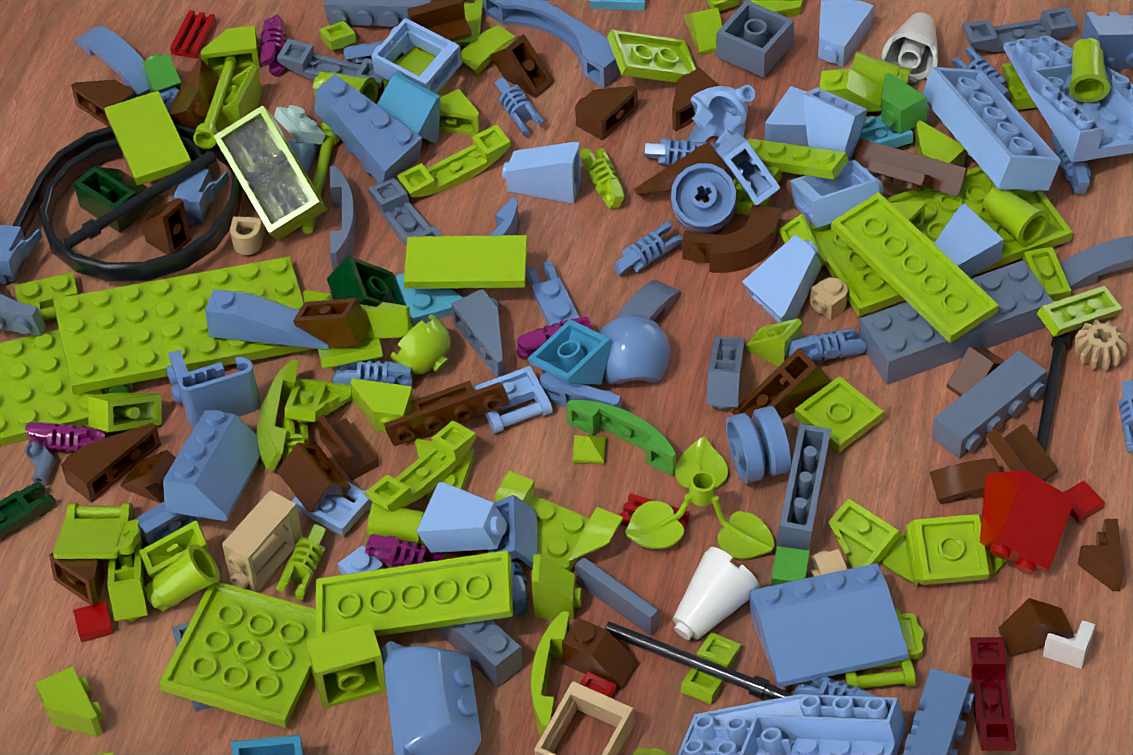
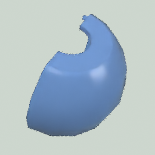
[599,314,671,384]

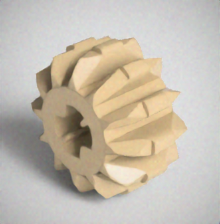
[1074,319,1127,372]

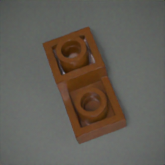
[930,458,1000,504]

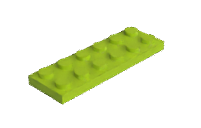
[831,192,999,343]
[316,550,513,636]

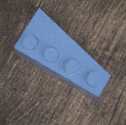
[1082,12,1133,71]
[314,74,422,185]
[903,668,975,755]

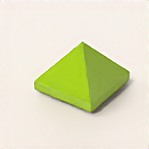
[572,435,606,464]

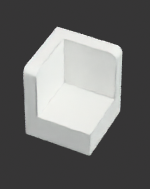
[1043,620,1095,669]

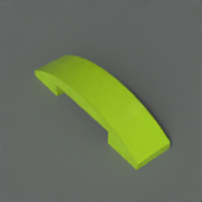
[396,124,511,197]
[303,290,412,338]
[257,359,299,472]
[365,421,477,511]
[531,611,570,737]

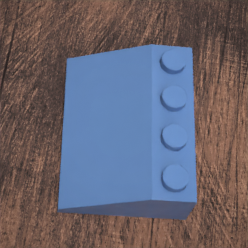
[750,563,909,687]

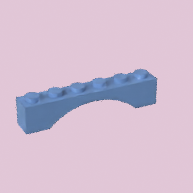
[482,0,621,88]

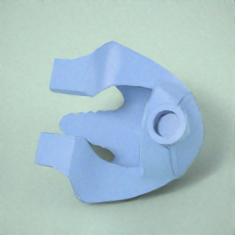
[687,85,755,146]

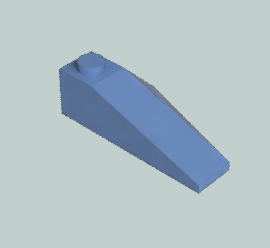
[205,290,330,350]

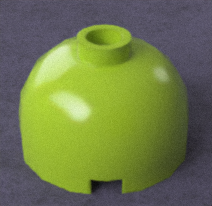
[391,314,451,375]

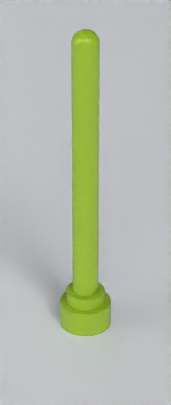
[193,60,235,149]
[302,122,341,234]

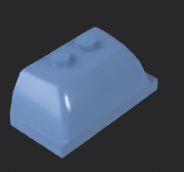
[382,641,481,755]

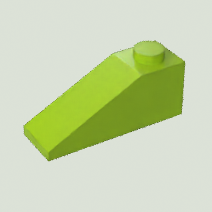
[107,538,148,621]

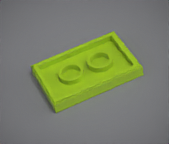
[607,30,696,83]

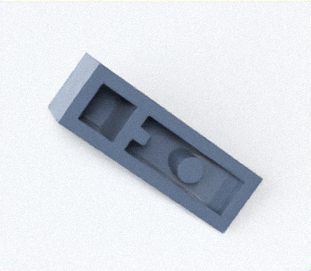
[451,288,504,378]
[707,336,745,410]

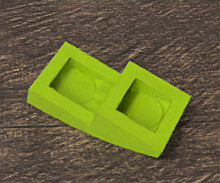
[461,24,515,75]
[1002,63,1037,110]
[680,632,741,704]

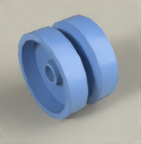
[671,163,737,234]
[725,406,791,484]

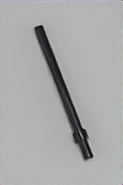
[63,151,216,249]
[1036,332,1071,453]
[605,621,793,699]

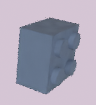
[716,0,794,78]

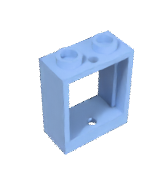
[371,18,462,93]
[790,160,883,228]

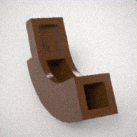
[682,204,781,273]

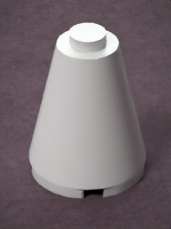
[881,12,939,83]
[673,547,760,640]

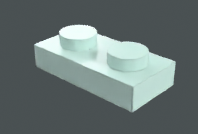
[274,105,325,145]

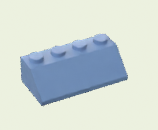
[163,410,262,521]

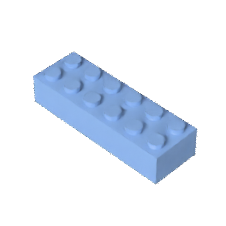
[922,67,1061,192]

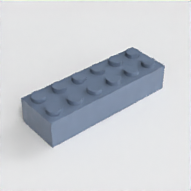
[859,260,1053,385]

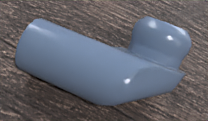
[25,441,55,485]

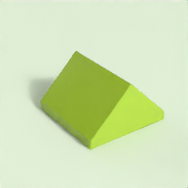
[215,64,263,130]

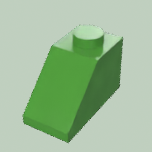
[881,73,927,134]

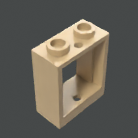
[222,490,302,593]
[534,681,636,755]

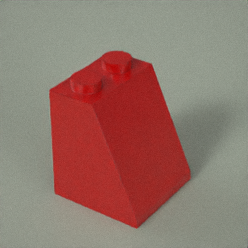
[979,470,1075,574]

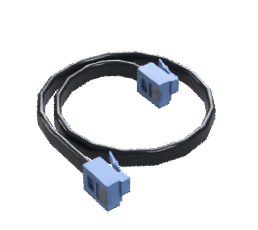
[0,123,243,284]

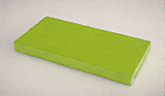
[104,91,191,185]
[404,235,527,289]

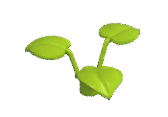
[625,437,774,560]

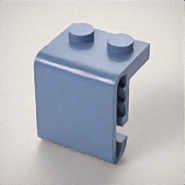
[166,350,260,429]

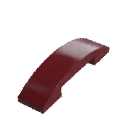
[970,637,1016,751]

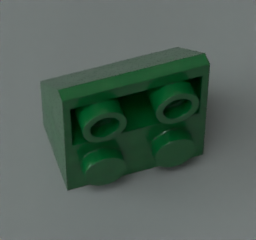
[74,166,161,233]

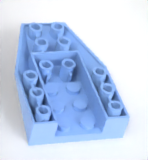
[1003,36,1133,163]
[677,694,906,755]

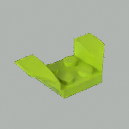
[494,470,623,571]
[882,514,1007,586]

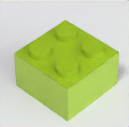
[306,623,387,709]

